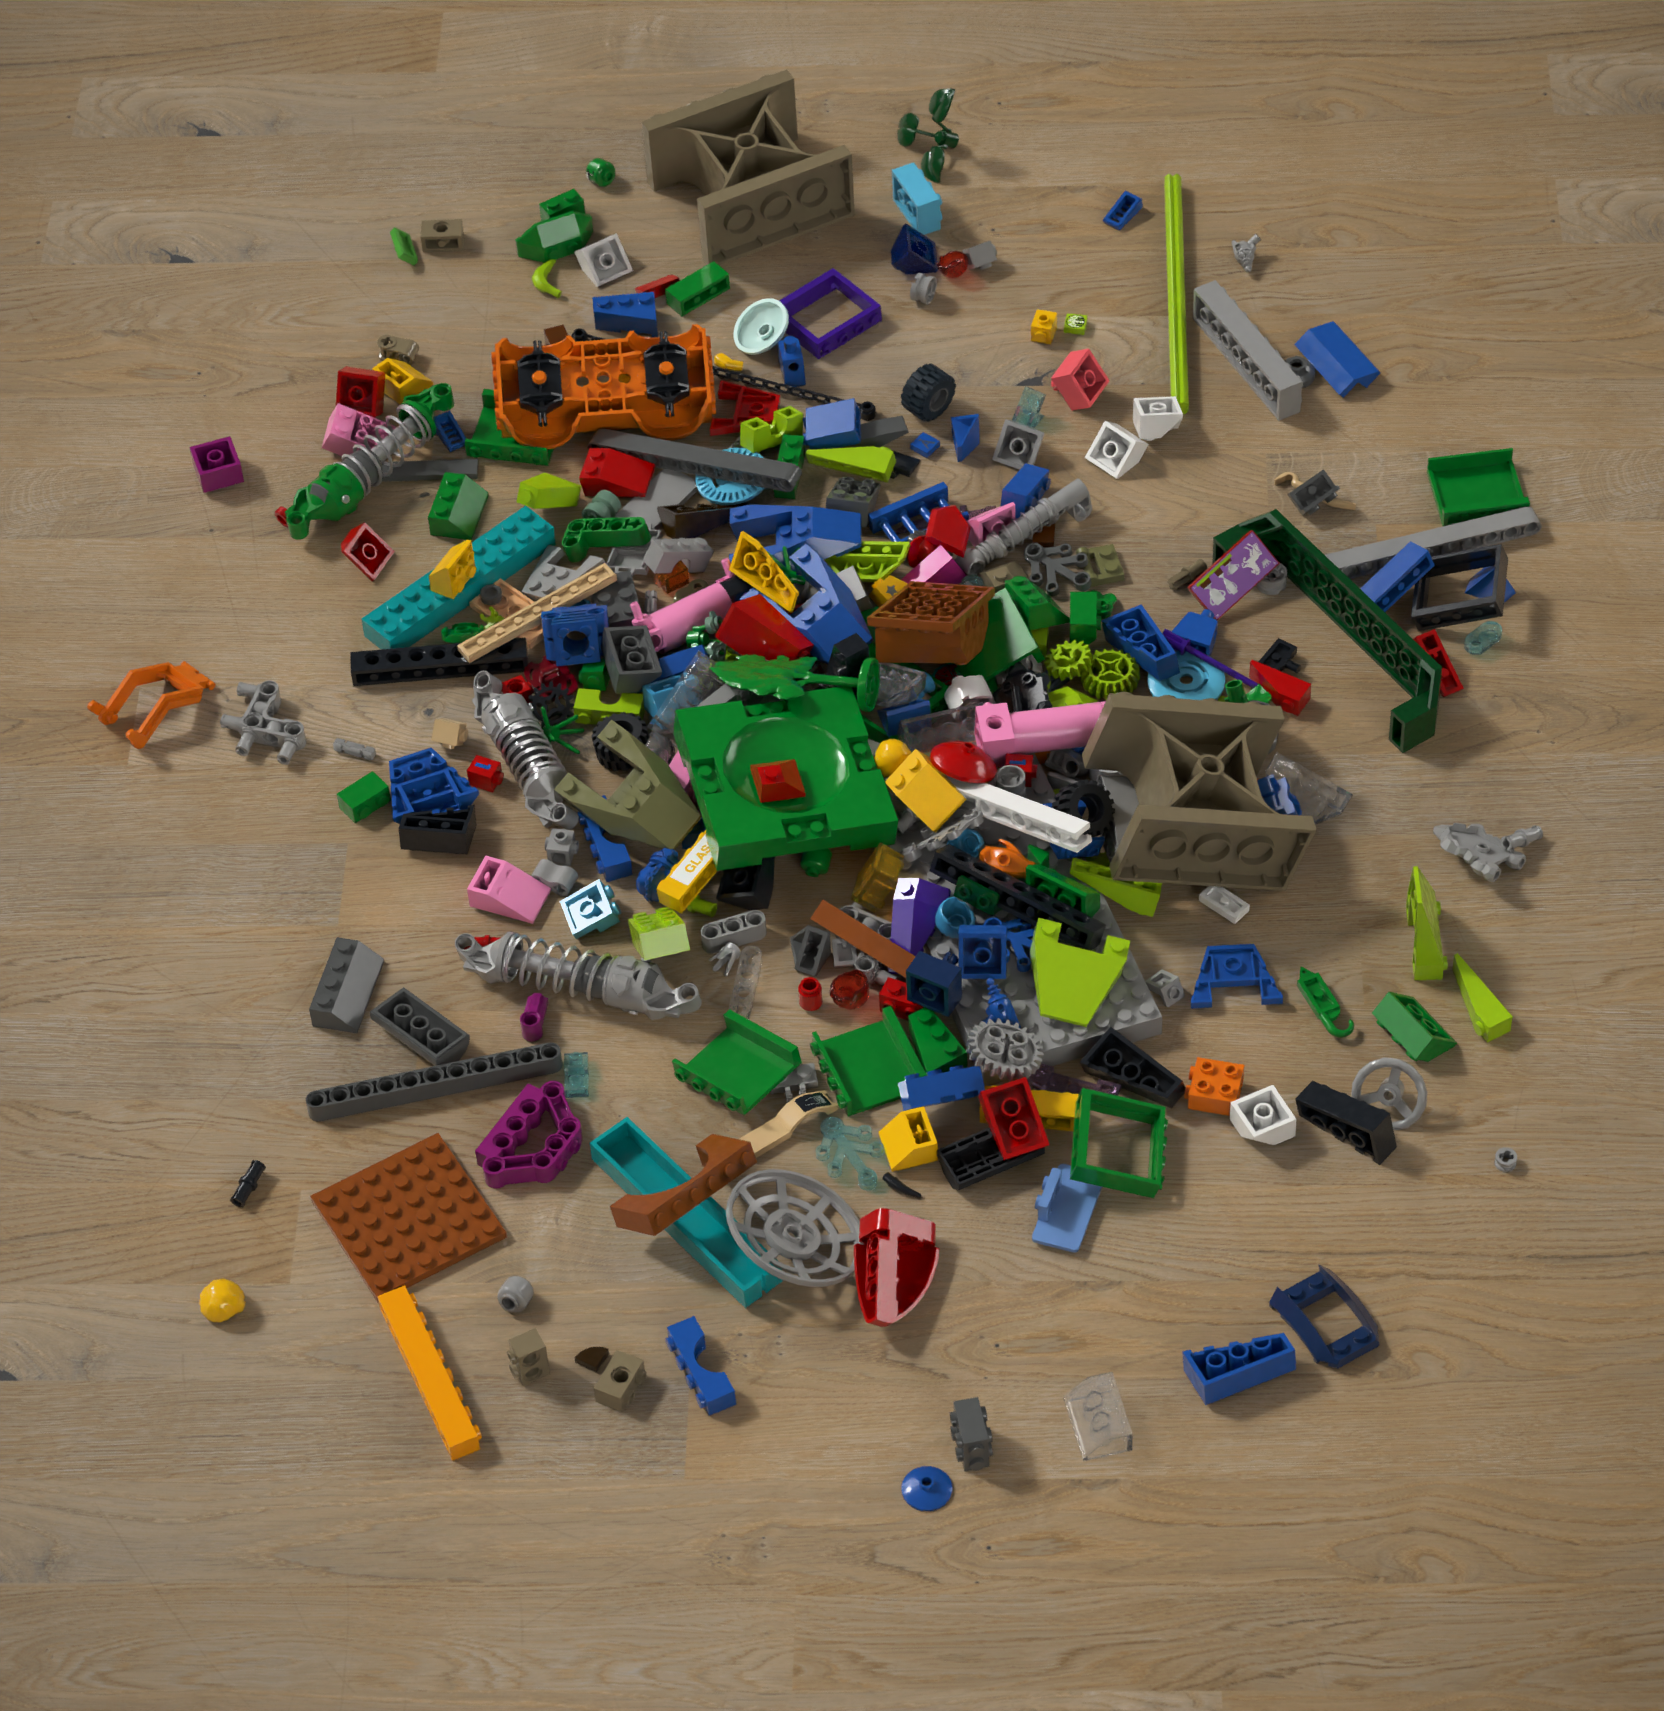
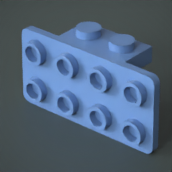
[1032,1164,1102,1253]

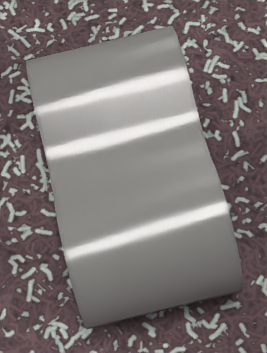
[531,859,578,896]

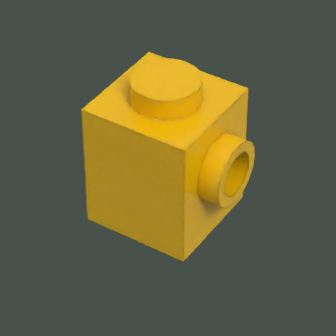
[1031,309,1057,344]

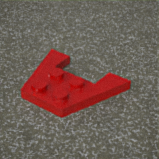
[709,380,781,436]

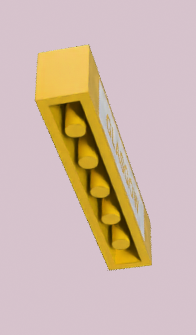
[657,830,717,914]

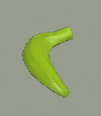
[532,260,562,298]

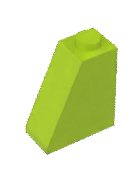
[516,472,581,509]

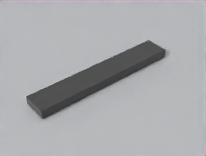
[376,459,479,482]

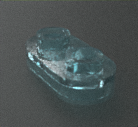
[1464,621,1502,655]

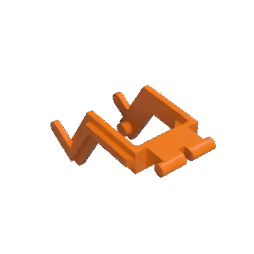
[87,661,216,749]

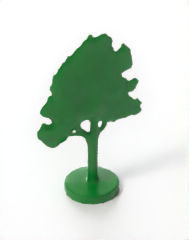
[709,654,880,712]

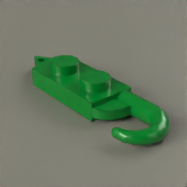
[1297,967,1354,1038]

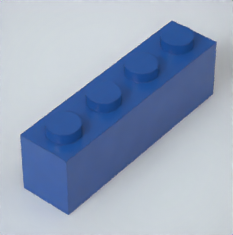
[1360,541,1435,612]

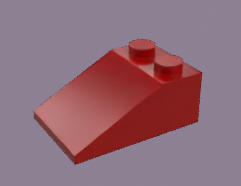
[579,448,655,497]
[978,1077,1050,1160]

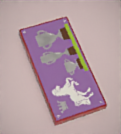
[1187,530,1280,620]

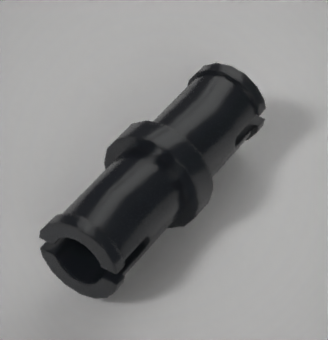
[230,1160,266,1207]

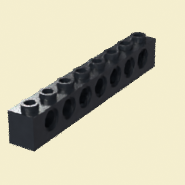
[350,638,528,686]
[929,844,1106,951]

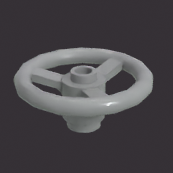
[1351,1057,1427,1130]

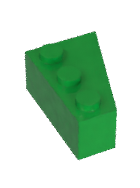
[908,1007,968,1076]

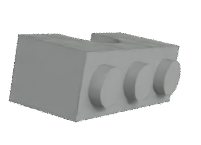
[643,538,714,573]

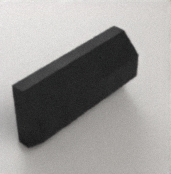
[937,1128,1045,1190]

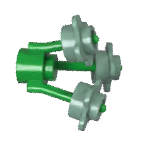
[686,611,738,663]

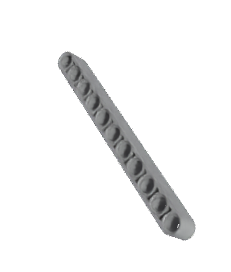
[1325,507,1542,579]

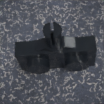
[1258,638,1301,673]

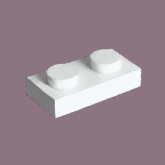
[1199,886,1250,924]

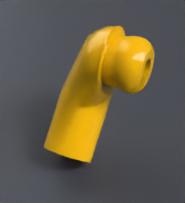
[714,353,743,372]

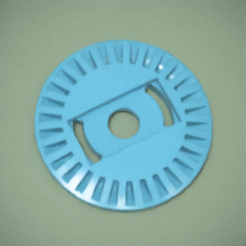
[695,448,764,505]
[1147,651,1225,700]

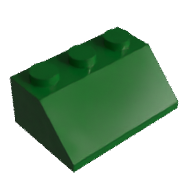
[428,472,488,541]
[1005,576,1070,630]
[1026,864,1100,918]
[1372,992,1457,1062]

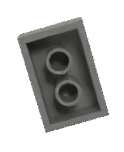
[590,570,640,627]

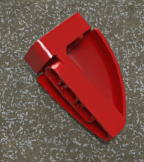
[854,1208,939,1327]

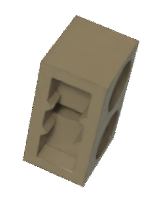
[507,1328,550,1386]

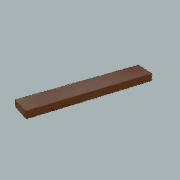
[810,900,916,978]

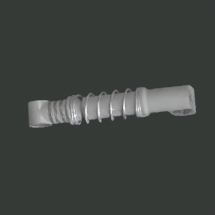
[955,478,1092,578]

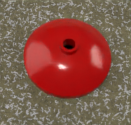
[930,741,997,783]

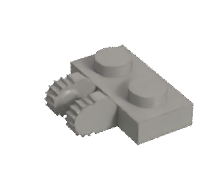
[771,1063,818,1103]

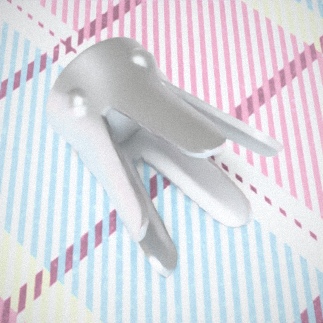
[709,942,741,976]

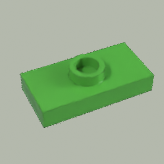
[390,227,418,266]

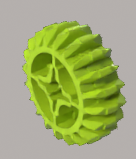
[1080,648,1140,700]

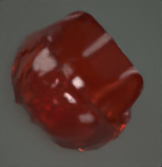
[829,969,870,1010]

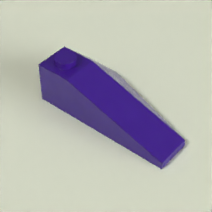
[888,878,951,974]

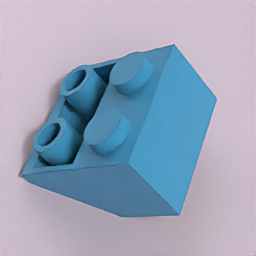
[642,674,700,727]

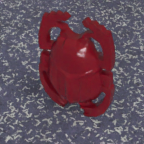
[524,656,578,703]

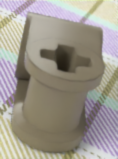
[378,335,419,366]

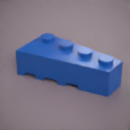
[1182,1333,1296,1405]

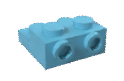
[560,879,621,939]

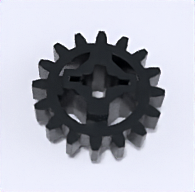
[528,682,574,729]

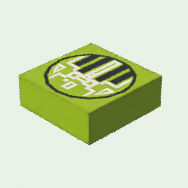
[1064,313,1088,335]

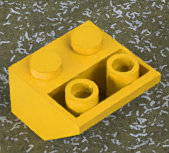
[372,358,433,404]
[429,540,476,599]
[878,1106,938,1172]

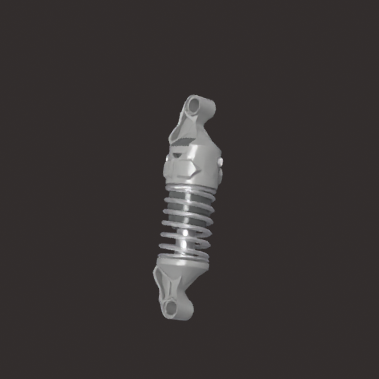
[472,671,579,829]

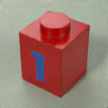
[1005,753,1038,787]
[467,755,504,793]

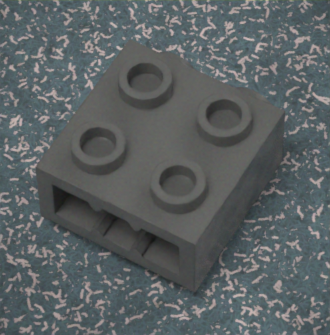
[950,1397,993,1471]

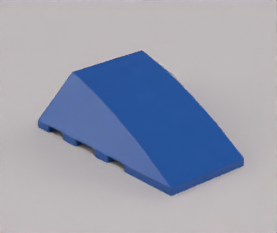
[389,748,479,824]

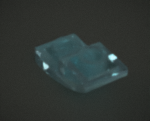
[564,1052,589,1098]

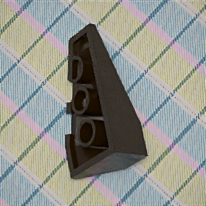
[657,502,750,539]

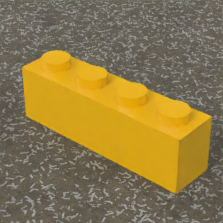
[979,1086,1078,1131]

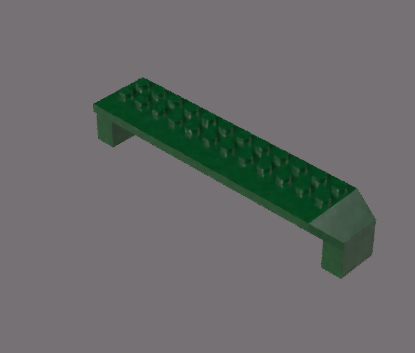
[1212,509,1442,753]

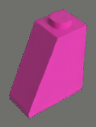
[901,545,968,584]

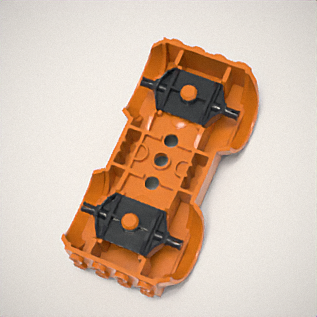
[491,324,716,449]

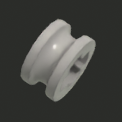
[1495,1148,1517,1172]

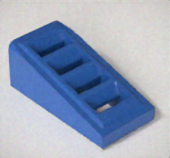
[1103,190,1143,230]
[434,411,467,452]

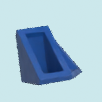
[951,414,980,462]
[1465,566,1516,602]

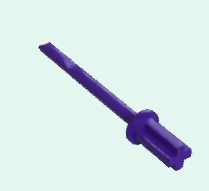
[1162,629,1258,688]

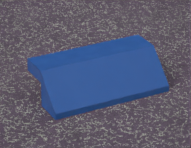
[1294,321,1381,398]

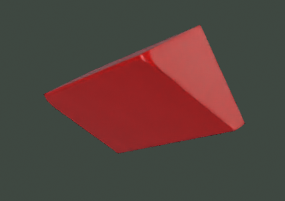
[635,274,680,298]

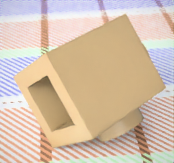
[431,718,468,749]

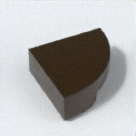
[575,1347,609,1372]

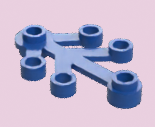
[983,917,1035,972]

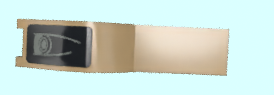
[739,1090,839,1158]

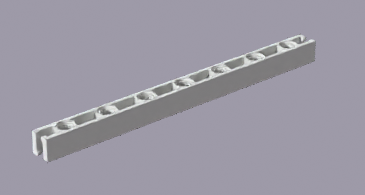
[868,739,1092,853]

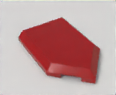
[924,505,971,558]

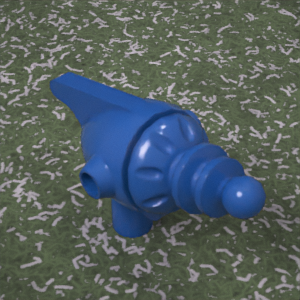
[982,978,1021,1029]

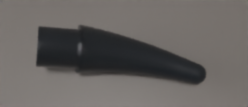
[882,1172,921,1198]

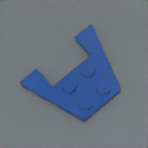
[1191,944,1283,1009]

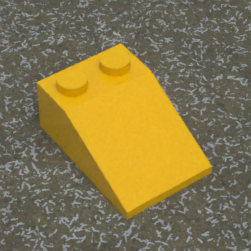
[885,749,966,833]

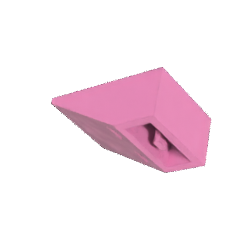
[322,403,396,456]
[467,855,551,924]

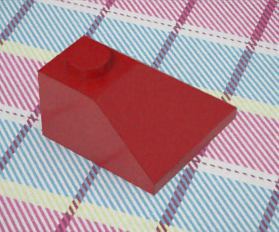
[341,522,395,582]
[750,759,806,803]

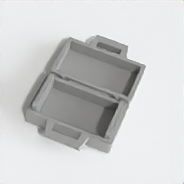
[607,522,663,576]

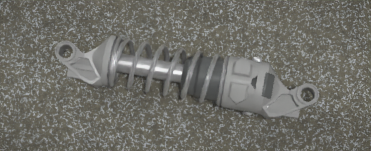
[455,931,702,1020]

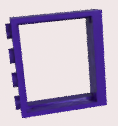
[779,268,882,360]

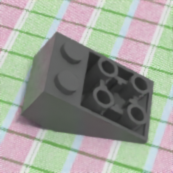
[826,477,881,527]

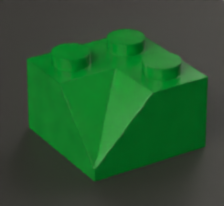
[1070,592,1101,645]

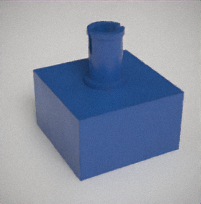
[959,925,1007,979]

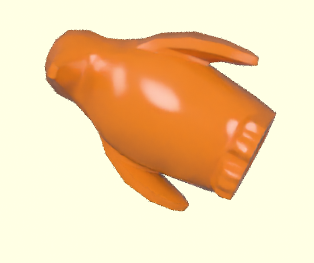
[979,839,1036,879]

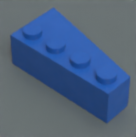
[1101,604,1180,681]

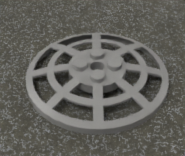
[726,1169,864,1287]

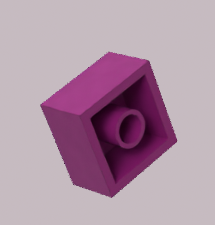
[189,436,244,493]

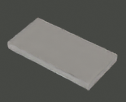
[615,469,698,530]

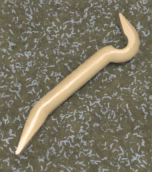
[1274,472,1356,510]

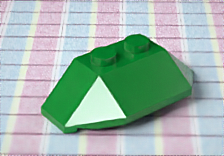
[515,211,593,263]

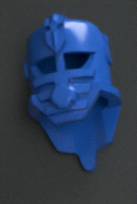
[636,848,680,902]

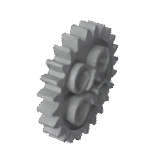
[966,1018,1044,1081]

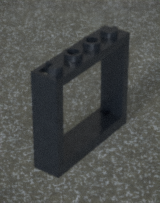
[1411,544,1508,631]

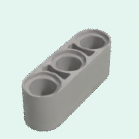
[701,910,767,954]

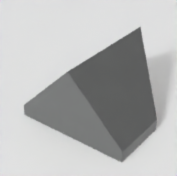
[790,925,831,977]

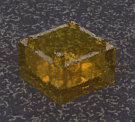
[851,842,904,913]

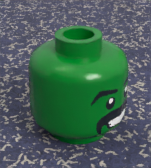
[586,158,616,187]

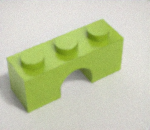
[740,406,803,453]
[573,688,645,725]

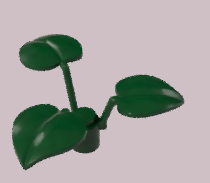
[897,88,959,183]

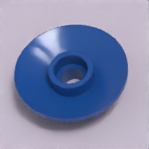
[901,1466,952,1511]

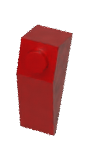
[1413,629,1464,698]
[1249,660,1311,716]

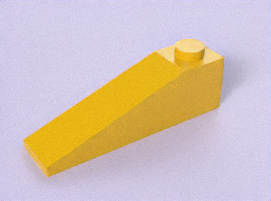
[729,531,799,612]

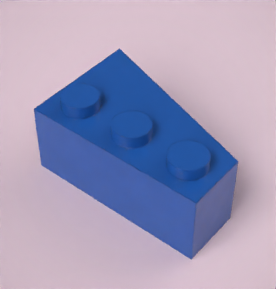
[592,292,658,337]
[898,1065,985,1111]

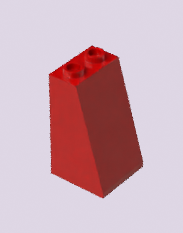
[715,594,814,661]

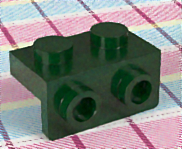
[953,875,1002,916]

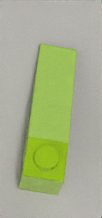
[805,446,896,483]
[1070,858,1162,917]
[1452,953,1512,1043]

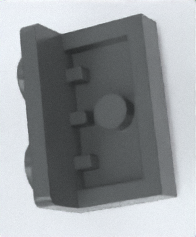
[1288,469,1340,516]

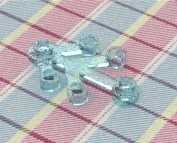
[815,1117,884,1190]

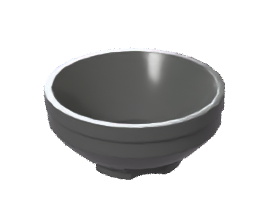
[1284,356,1315,388]

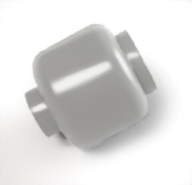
[497,1276,534,1313]

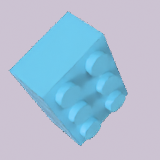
[892,162,943,237]

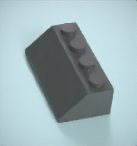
[309,937,384,1034]

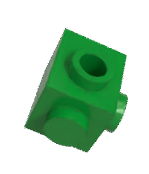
[579,658,610,692]

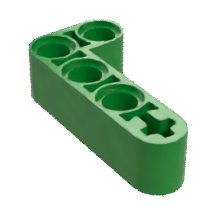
[562,517,652,563]

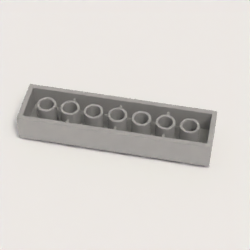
[1193,280,1303,421]

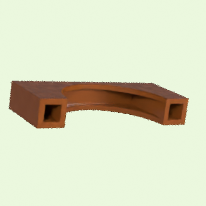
[610,1134,757,1236]

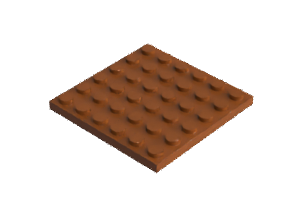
[310,1133,507,1303]

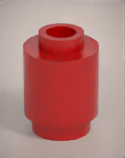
[798,977,823,1011]

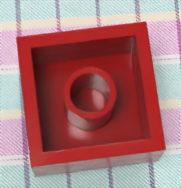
[336,366,386,418]

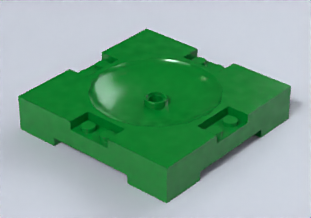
[673,686,898,871]

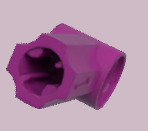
[520,993,549,1042]

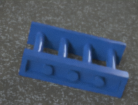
[868,482,969,542]

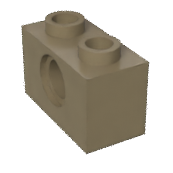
[421,219,464,252]
[594,1350,647,1412]

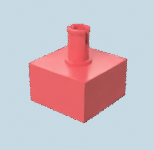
[1051,348,1110,411]

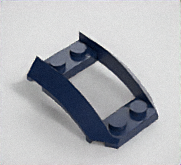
[1269,1264,1379,1369]

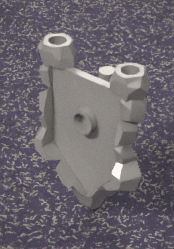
[1433,823,1526,882]

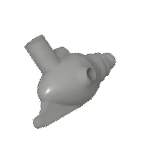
[1232,234,1261,273]

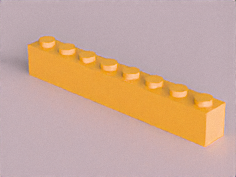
[377,1286,482,1461]

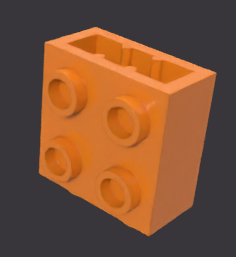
[1184,1057,1245,1116]

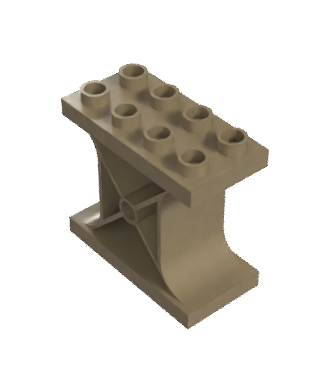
[642,70,855,265]
[1082,692,1317,891]

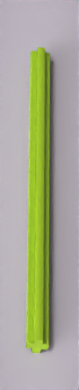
[1164,174,1189,414]

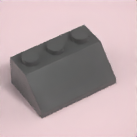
[600,625,662,694]

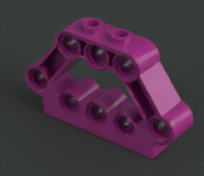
[475,1081,583,1189]

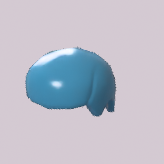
[947,828,984,859]

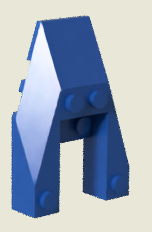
[729,504,862,575]
[740,544,874,664]

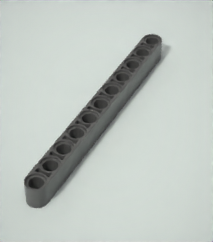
[587,428,802,492]
[306,1043,563,1122]

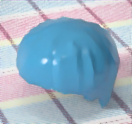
[935,897,976,939]

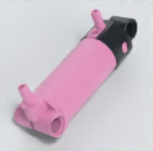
[630,558,753,654]

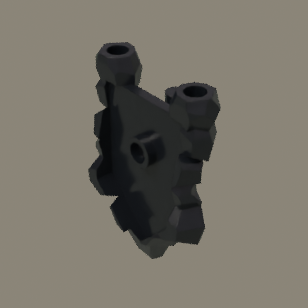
[992,661,1052,713]

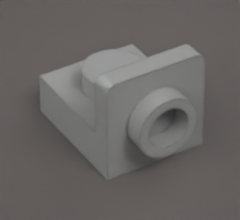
[832,936,857,968]
[1145,969,1185,1007]

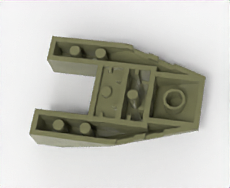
[554,720,702,850]

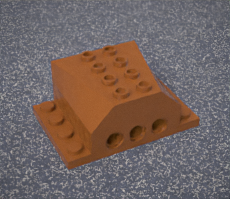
[867,581,995,665]

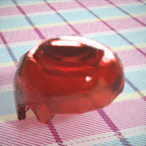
[936,250,969,278]

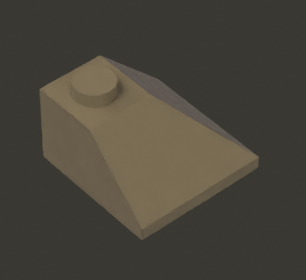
[977,560,1029,593]

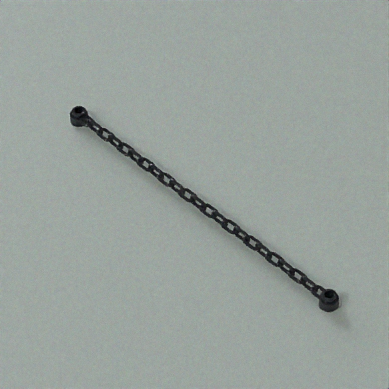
[571,328,876,421]

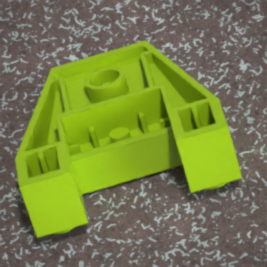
[1406,866,1448,981]
[1030,918,1130,1027]

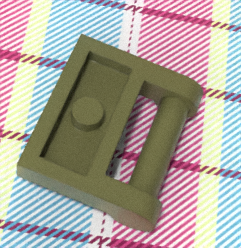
[1075,544,1124,587]

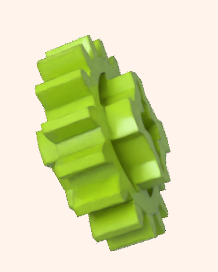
[1044,640,1093,681]

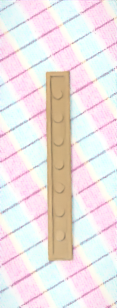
[457,563,617,663]

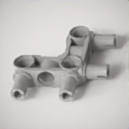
[220,680,307,765]
[839,892,899,986]

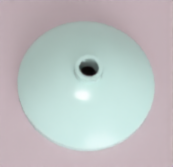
[733,298,789,355]

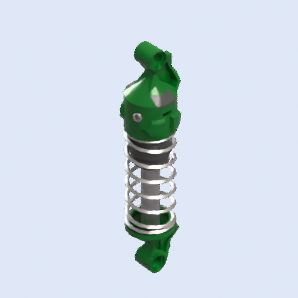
[285,383,455,540]

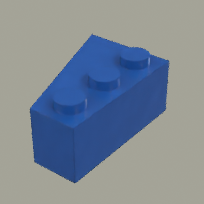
[1000,463,1051,520]

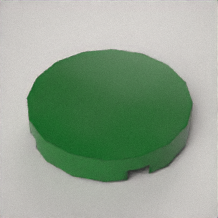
[441,622,485,643]

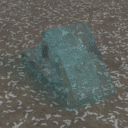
[1012,386,1046,428]

